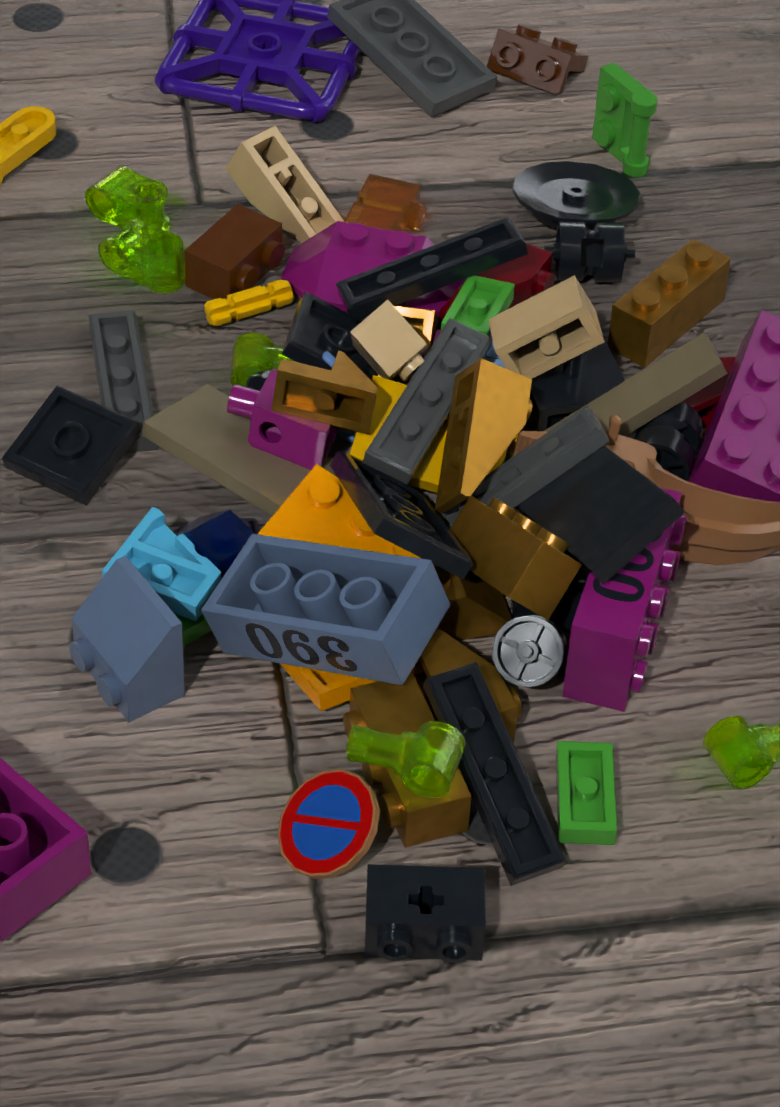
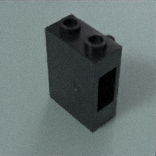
[526,337,625,431]

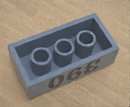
[201,534,450,685]

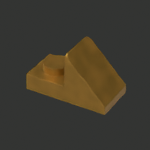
[271,351,378,434]

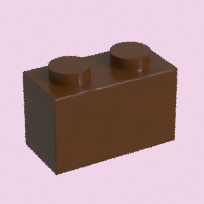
[184,204,285,299]

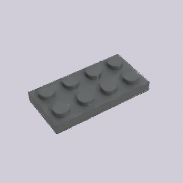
[327,0,497,117]

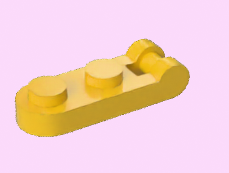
[0,106,56,185]

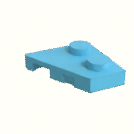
[102,507,221,621]

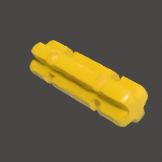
[204,279,294,326]

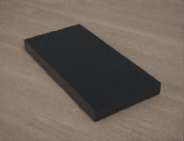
[516,446,684,584]
[330,450,473,580]

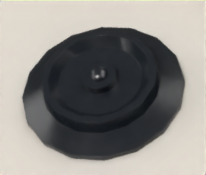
[513,161,640,229]

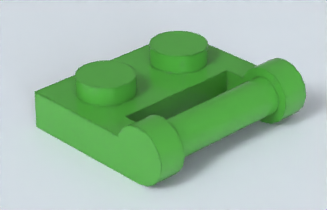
[592,62,658,177]

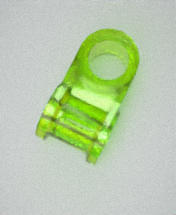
[85,166,170,240]
[98,217,185,293]

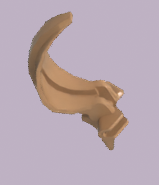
[513,414,780,565]

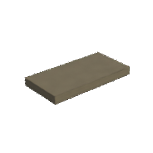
[142,384,337,516]

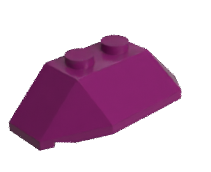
[281,221,466,317]

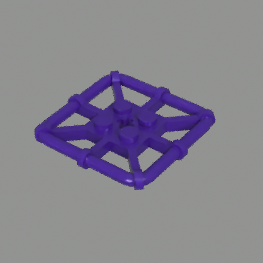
[155,0,362,123]

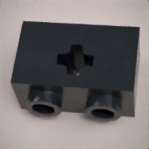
[364,864,486,963]

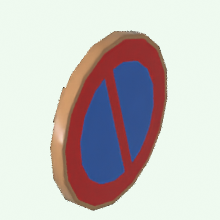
[277,769,380,879]

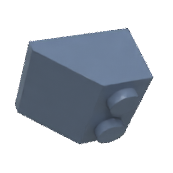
[69,556,185,722]

